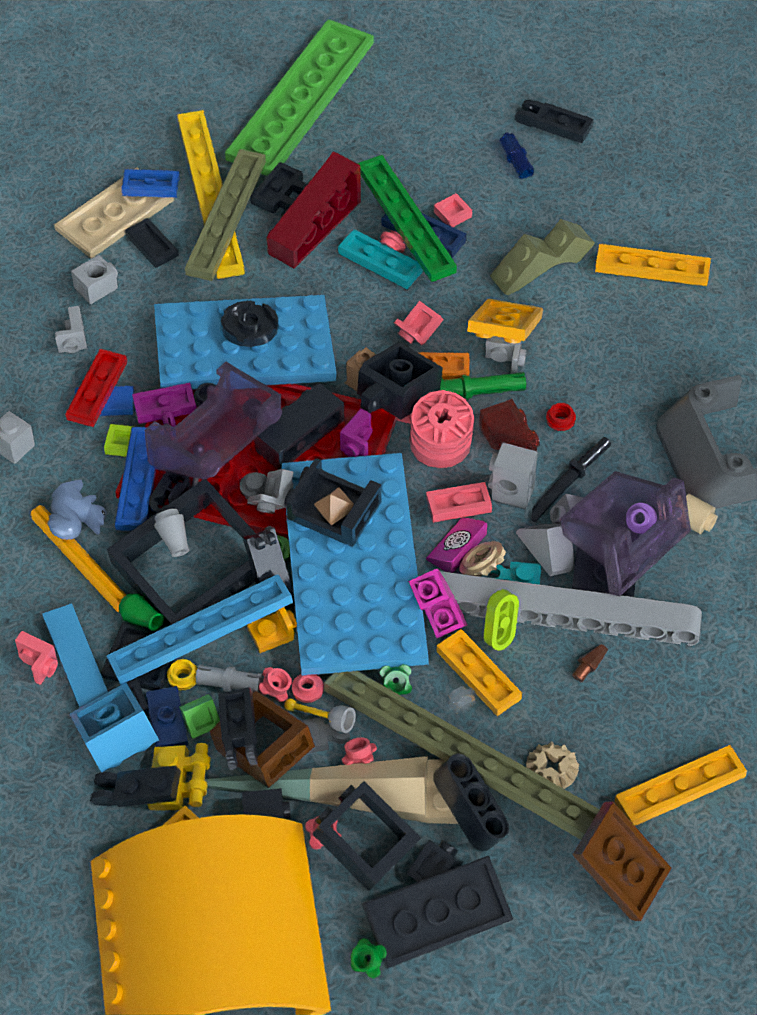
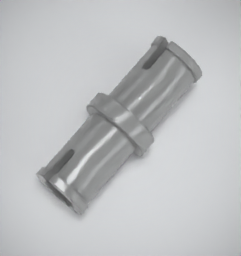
[196,664,263,693]

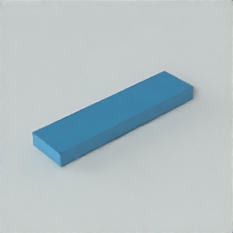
[42,603,108,708]

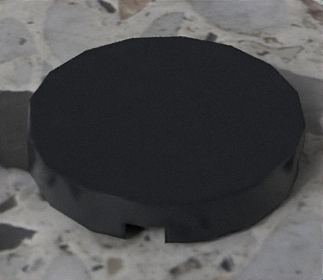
[221,300,278,347]

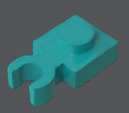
[489,561,541,585]

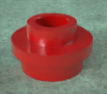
[546,403,576,431]

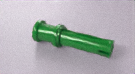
[440,372,526,401]

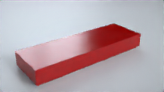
[65,349,128,427]

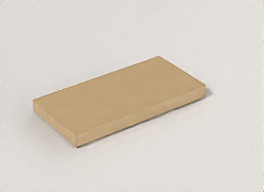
[54,167,174,259]

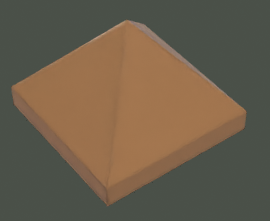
[314,488,354,525]

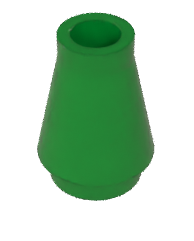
[119,593,164,631]

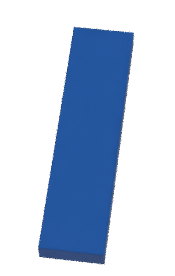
[115,427,162,531]

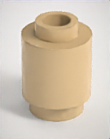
[670,493,718,534]

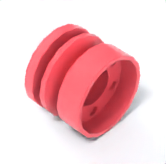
[409,390,474,468]

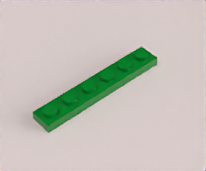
[357,155,457,282]

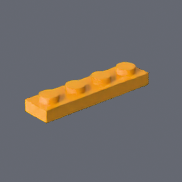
[595,244,711,286]
[615,745,747,826]

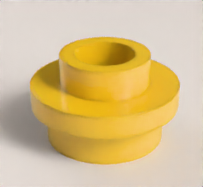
[167,659,198,690]

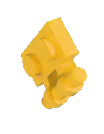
[147,743,211,811]

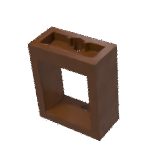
[209,691,315,788]

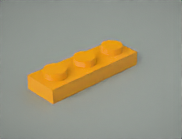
[437,629,522,716]

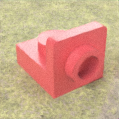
[15,631,58,685]

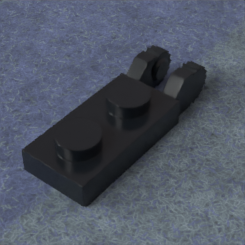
[515,99,593,144]
[218,687,258,770]
[90,765,181,807]

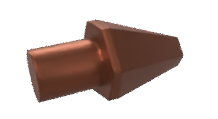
[572,644,608,682]

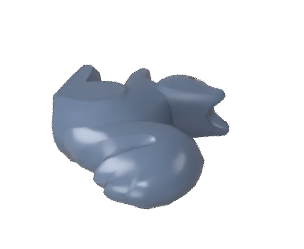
[47,480,107,540]

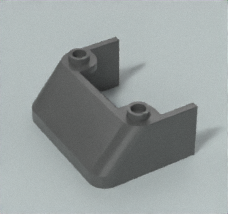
[656,375,757,509]

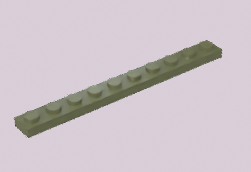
[324,671,600,840]

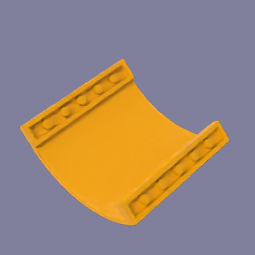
[91,815,331,1015]

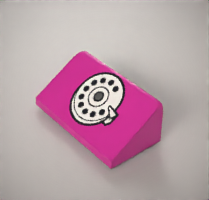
[426,517,487,573]

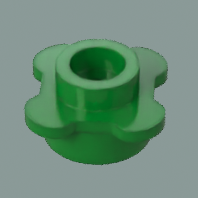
[380,664,412,695]
[351,938,387,978]

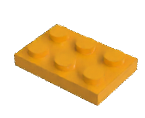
[467,299,543,343]

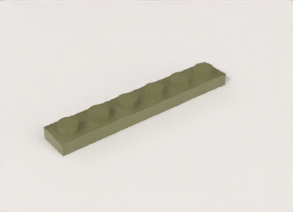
[185,149,266,281]

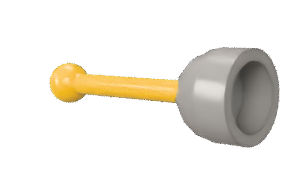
[284,699,356,733]

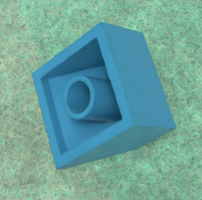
[69,682,159,772]

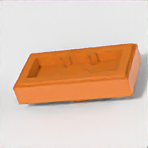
[417,352,469,380]

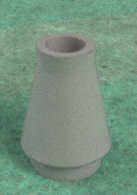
[154,509,190,557]

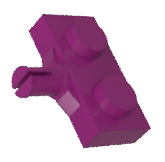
[132,383,197,434]

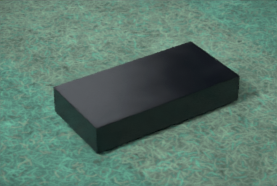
[125,218,179,268]

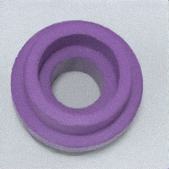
[626,503,657,534]

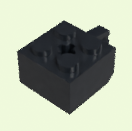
[357,342,443,420]

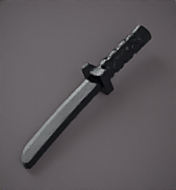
[531,437,611,522]

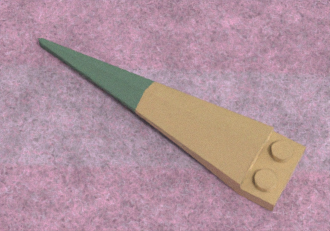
[205,756,458,824]

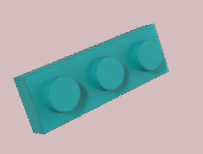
[338,229,423,289]

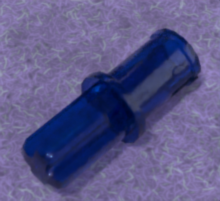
[500,132,535,179]

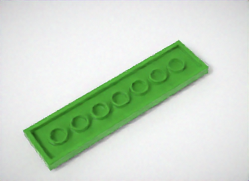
[225,19,374,176]

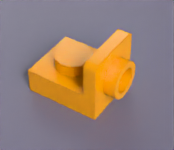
[247,607,297,653]

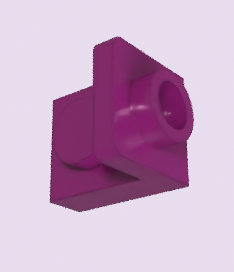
[340,409,372,457]

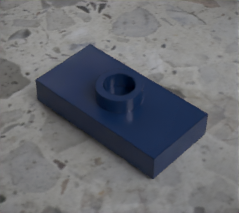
[146,686,189,747]

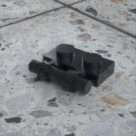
[250,162,311,218]

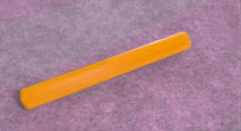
[30,505,126,612]

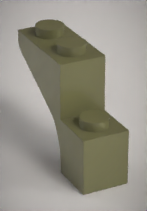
[490,219,595,295]

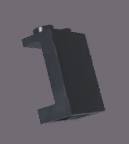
[284,458,382,547]

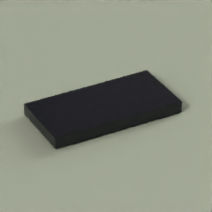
[362,855,514,969]

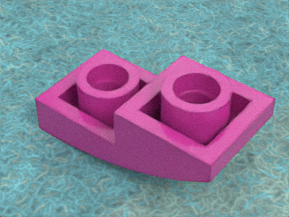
[409,568,467,638]

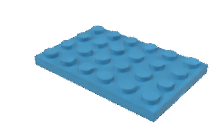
[154,295,336,390]

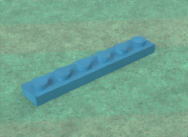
[106,574,293,685]

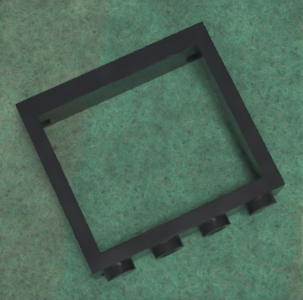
[107,478,256,627]

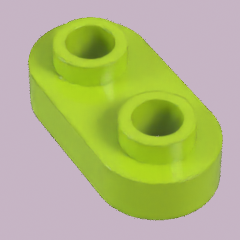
[483,589,519,651]

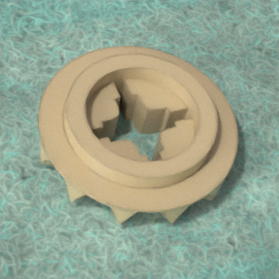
[459,541,506,577]
[526,741,579,789]

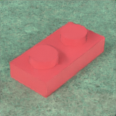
[426,482,492,523]

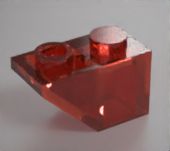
[479,399,540,451]

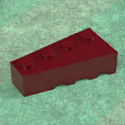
[266,151,361,269]

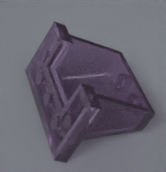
[560,471,691,597]

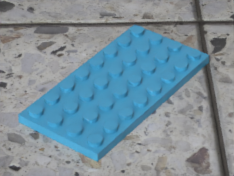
[282,453,429,676]

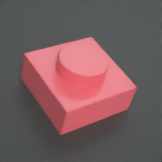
[434,193,472,227]

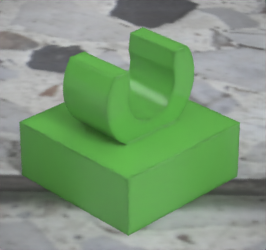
[179,694,220,739]

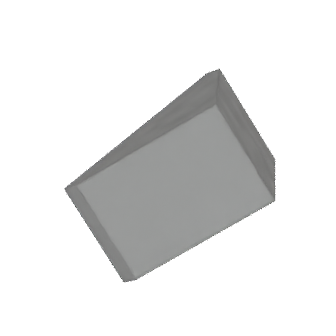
[516,524,575,576]

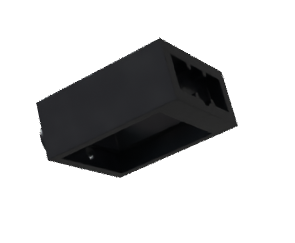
[312,781,421,891]

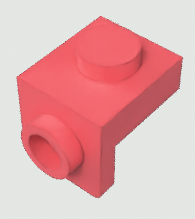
[394,301,444,346]

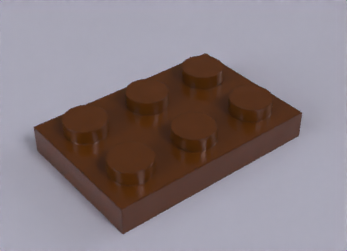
[572,802,672,921]

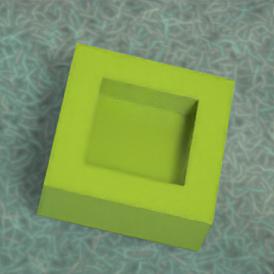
[104,424,133,457]

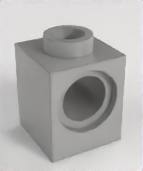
[71,255,118,305]

